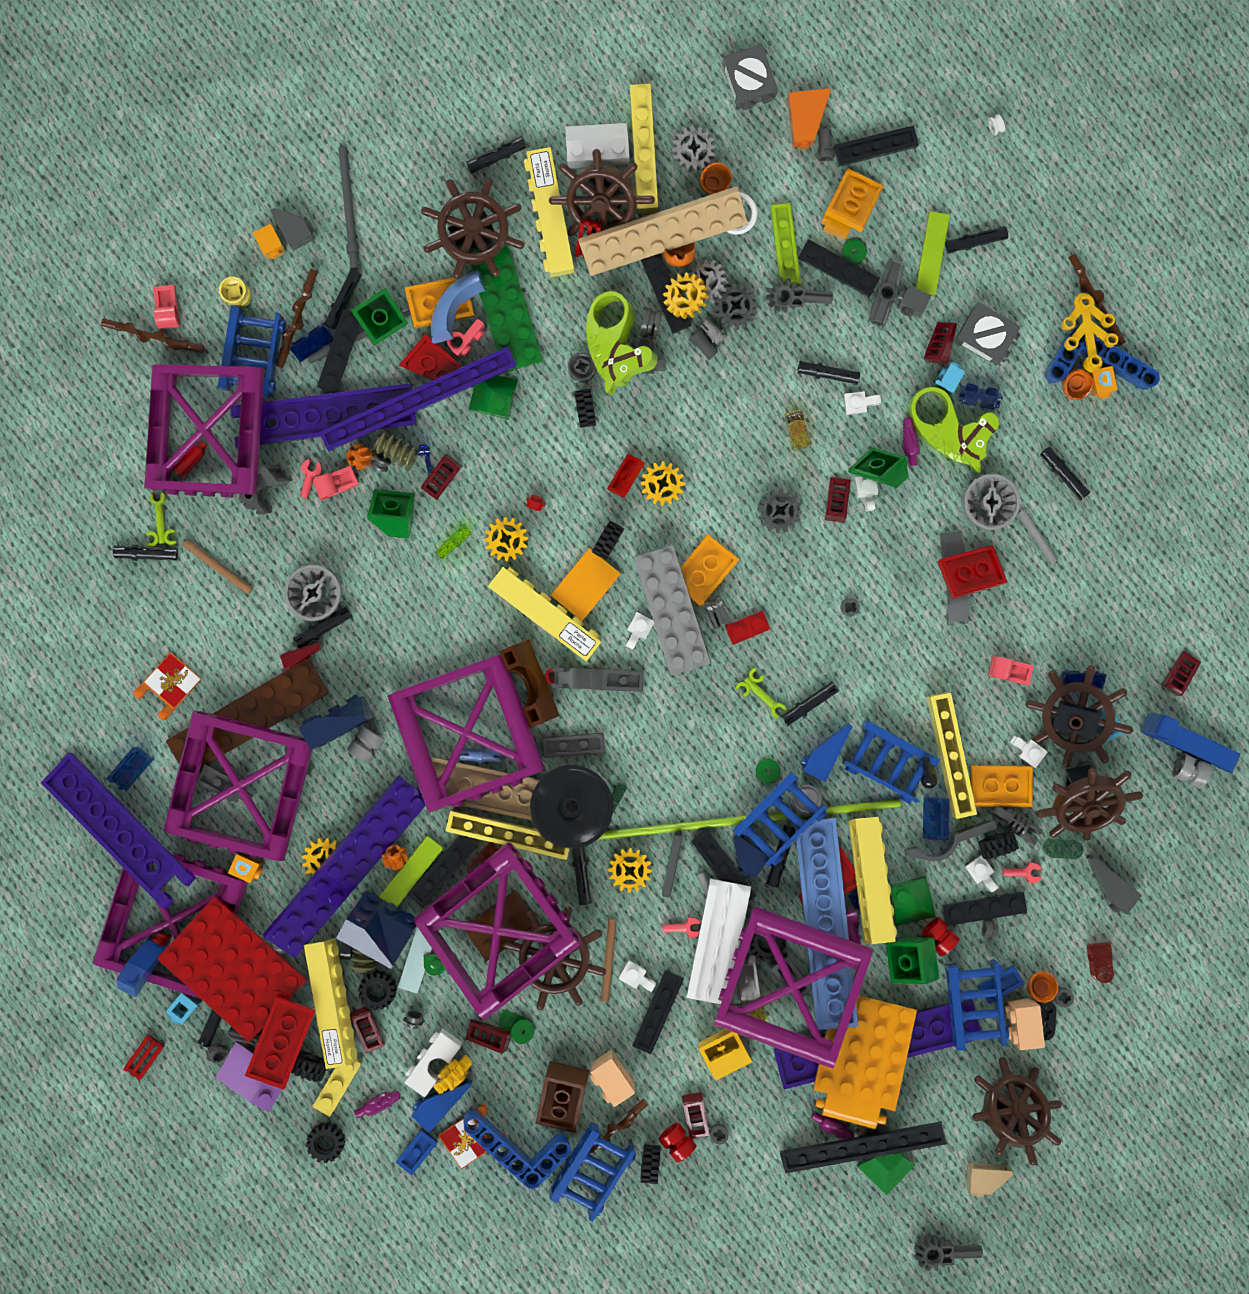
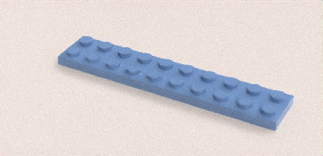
[794,818,858,1030]

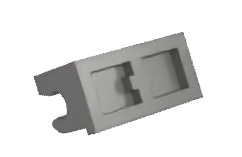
[736,955,760,1005]

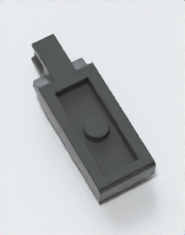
[197,764,254,803]

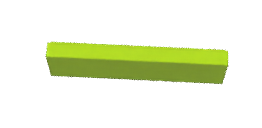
[770,202,801,285]
[915,211,950,297]
[379,835,444,907]

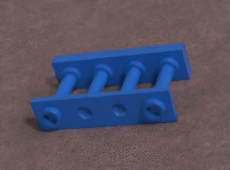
[218,306,286,398]
[842,720,940,804]
[733,772,828,867]
[945,959,1009,1051]
[549,1122,636,1222]

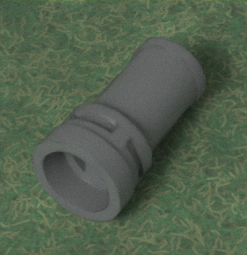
[818,128,834,161]
[689,329,718,360]

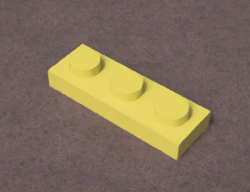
[312,1060,362,1117]

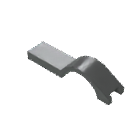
[940,532,969,625]
[551,667,644,692]
[904,819,997,861]

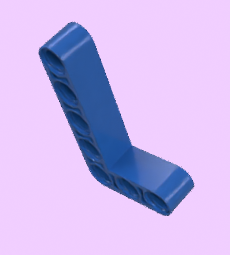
[1045,327,1160,390]
[1140,713,1241,773]
[463,1109,571,1189]

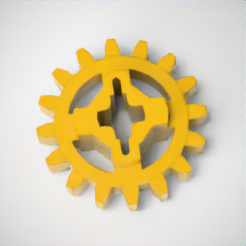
[663,272,709,319]
[640,461,685,507]
[484,517,529,562]
[302,837,338,876]
[608,847,652,893]
[433,1055,472,1094]

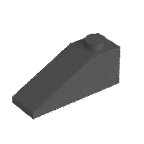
[1086,855,1142,915]

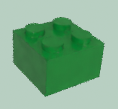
[886,937,939,984]

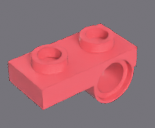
[153,285,181,330]
[447,319,486,359]
[313,465,359,501]
[988,656,1034,686]

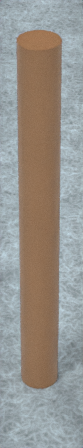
[182,539,253,595]
[601,918,617,1002]

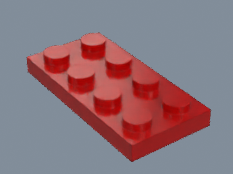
[245,995,316,1090]

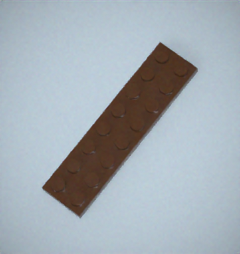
[166,658,329,768]

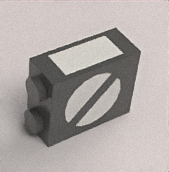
[722,44,778,110]
[954,302,1021,365]

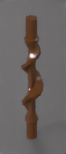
[1068,254,1126,346]
[275,269,318,368]
[101,318,205,354]
[581,1099,649,1165]

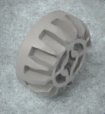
[962,474,1020,530]
[284,565,342,621]

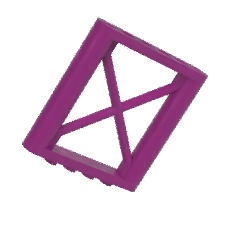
[144,364,265,498]
[387,655,545,813]
[163,711,313,861]
[414,842,582,1020]
[92,853,248,998]
[714,906,873,1069]

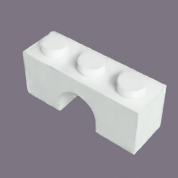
[405,1028,463,1097]

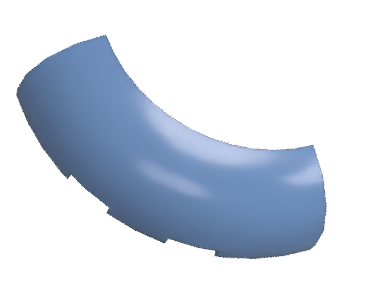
[431,269,485,344]

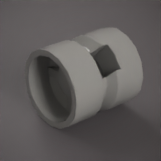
[347,725,385,764]
[1172,753,1212,789]

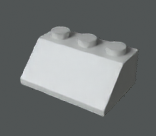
[565,123,629,168]

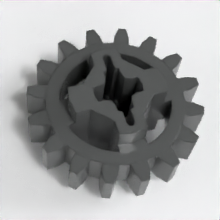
[713,284,758,330]
[757,488,802,534]

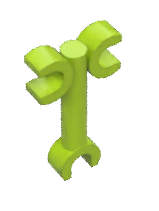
[146,493,178,547]
[735,668,786,718]

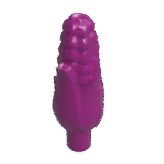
[903,417,920,466]
[354,1091,401,1118]
[811,1111,855,1139]

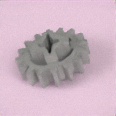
[671,126,716,173]
[685,259,729,305]

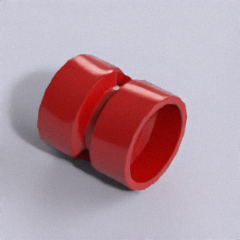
[920,917,960,957]
[658,1122,697,1163]

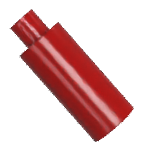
[173,440,208,478]

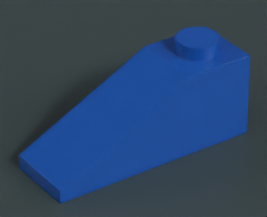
[800,724,853,782]
[116,936,169,997]
[411,1079,473,1132]

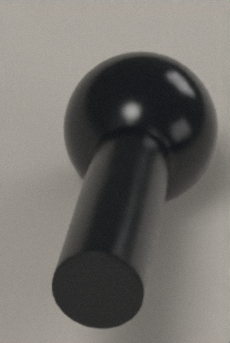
[921,757,937,789]

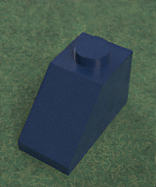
[732,833,769,878]

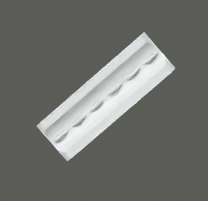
[686,879,751,1004]

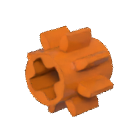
[347,443,373,470]
[382,845,408,871]

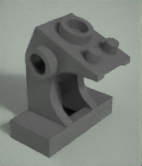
[239,465,291,515]

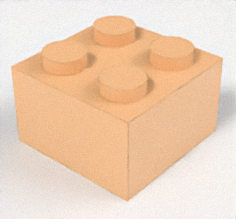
[1004,998,1045,1050]
[590,1049,635,1107]

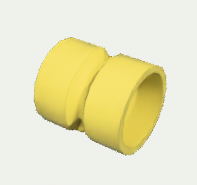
[219,277,252,309]

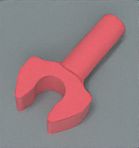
[300,459,322,498]
[1002,862,1042,883]
[663,917,701,938]

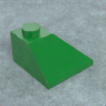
[351,288,409,346]
[469,375,518,420]
[848,448,909,488]
[367,489,415,538]
[890,876,935,926]
[857,1153,915,1195]

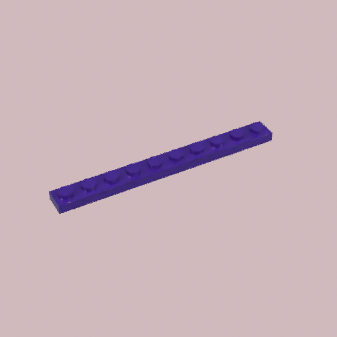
[319,347,517,452]

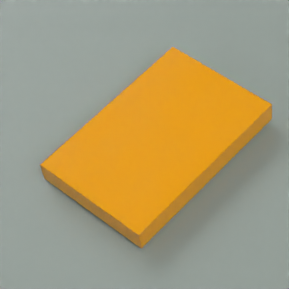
[825,168,884,232]
[404,275,474,329]
[681,534,740,607]
[550,548,621,621]
[970,765,1033,807]

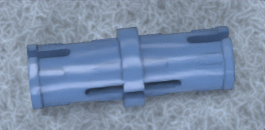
[460,748,502,764]

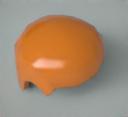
[699,162,732,195]
[663,242,696,268]
[1062,369,1093,400]
[1027,971,1058,1003]

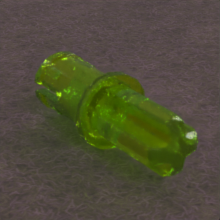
[436,524,473,559]

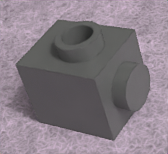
[897,285,931,318]

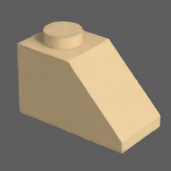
[966,1163,1013,1197]

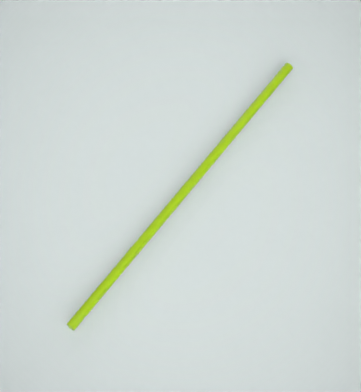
[598,799,901,840]

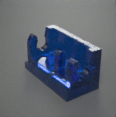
[106,746,154,791]
[923,797,949,840]

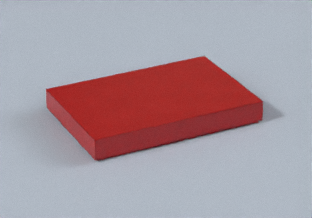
[937,545,1008,599]

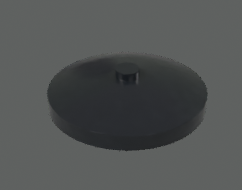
[530,765,613,849]

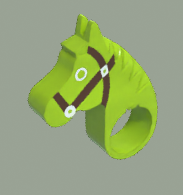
[586,291,657,396]
[908,387,999,473]

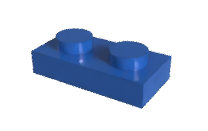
[978,965,1024,1004]
[396,1128,438,1175]

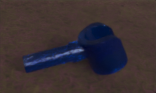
[418,445,432,473]

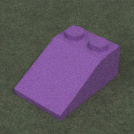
[216,1041,282,1112]

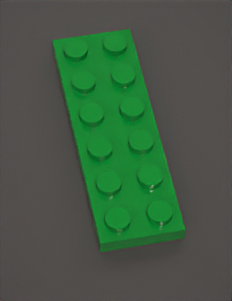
[471,244,543,373]

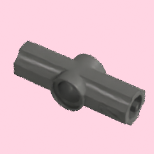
[868,261,905,326]

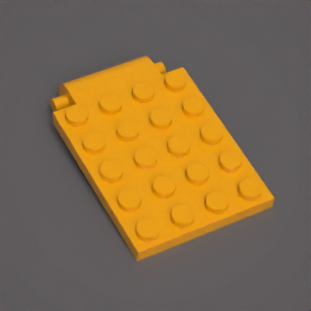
[813,995,917,1129]

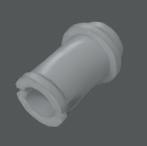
[700,318,726,345]

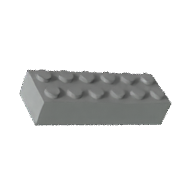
[634,545,711,676]

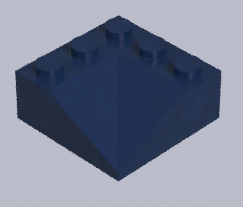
[299,695,375,750]
[336,890,417,969]

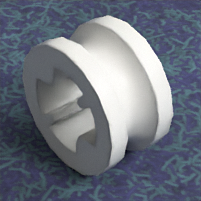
[988,114,1005,136]

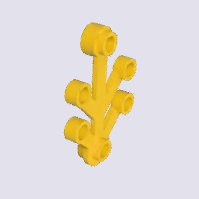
[1061,293,1118,373]

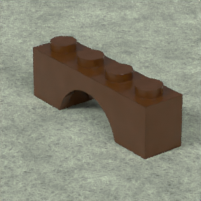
[499,640,560,728]

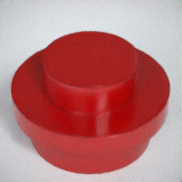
[526,494,546,511]

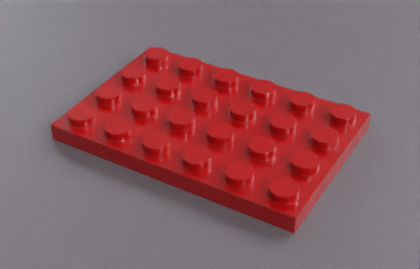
[157,896,307,1042]

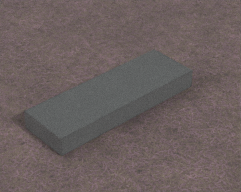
[542,732,605,758]
[662,834,683,898]

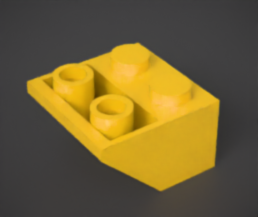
[697,1029,752,1080]

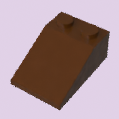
[465,890,533,962]
[535,1061,590,1133]

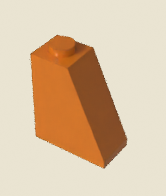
[787,88,830,150]

